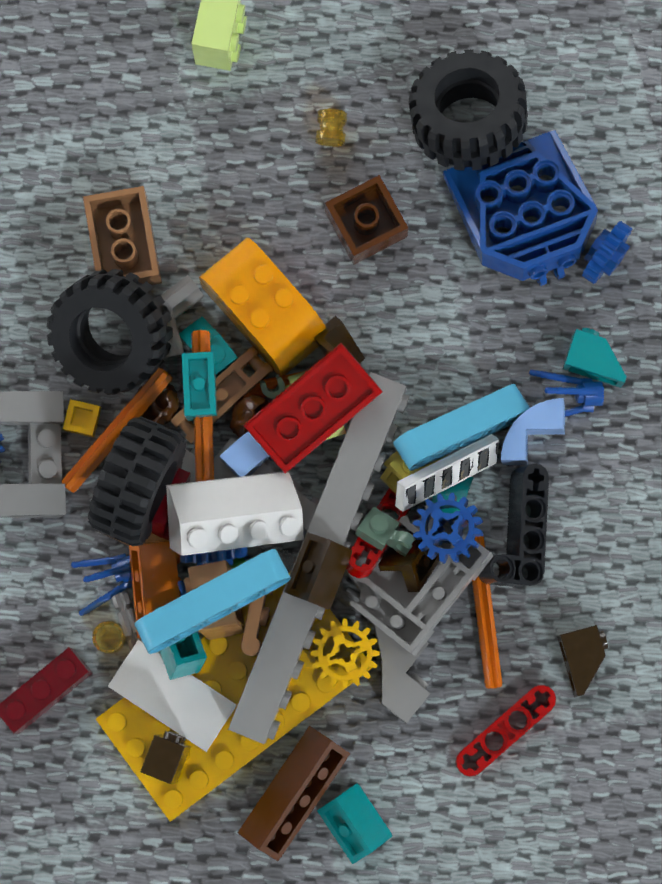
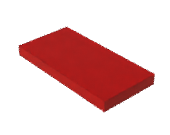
[244,343,383,474]

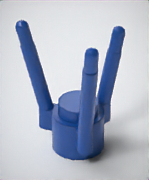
[529,370,604,417]
[71,553,132,616]

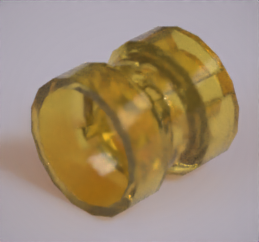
[315,108,347,147]

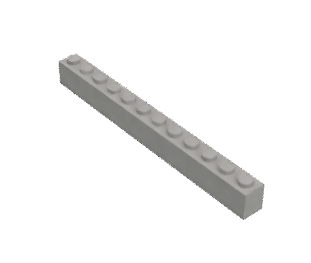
[228,372,410,744]

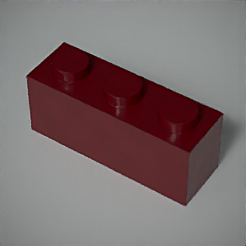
[0,647,93,734]

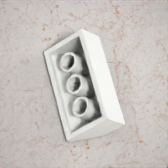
[166,472,304,556]

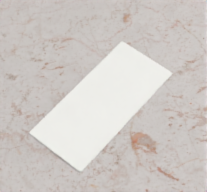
[108,640,237,752]

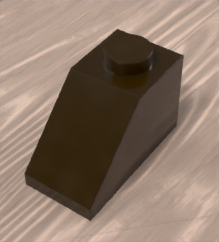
[557,625,608,697]

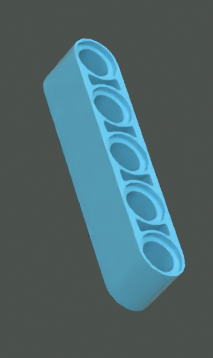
[393,384,530,471]
[134,549,291,654]

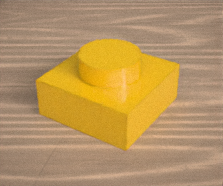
[62,399,101,438]

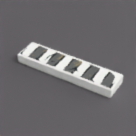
[395,434,499,512]

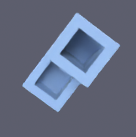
[501,398,565,465]
[220,432,273,477]

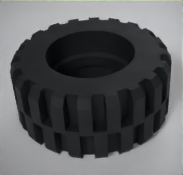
[409,50,528,171]
[46,269,173,395]
[88,417,187,546]

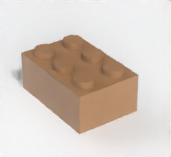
[83,186,162,285]

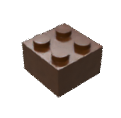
[325,175,408,265]

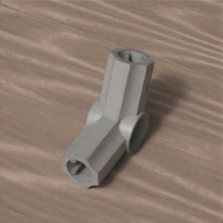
[161,275,204,361]

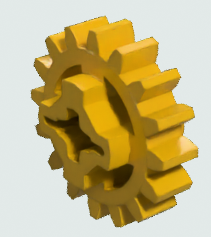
[310,618,380,689]

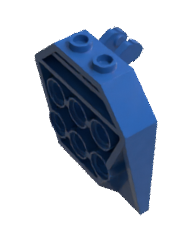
[443,130,598,286]

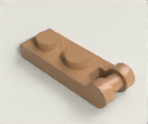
[241,591,274,657]

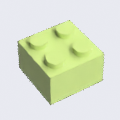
[191,0,247,71]

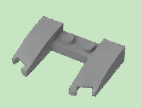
[0,391,66,518]
[350,505,494,656]

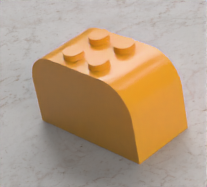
[199,237,326,376]

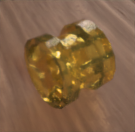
[92,621,126,654]

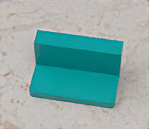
[182,352,217,421]
[317,783,392,864]

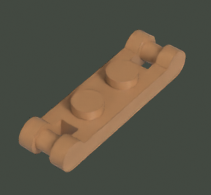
[170,346,274,444]

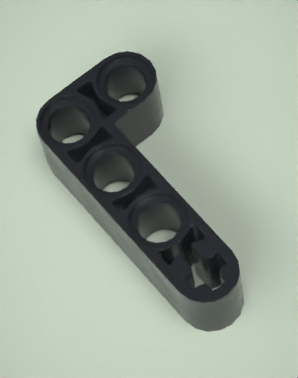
[478,463,549,587]

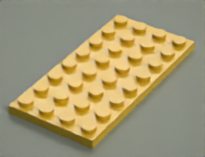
[95,572,372,822]

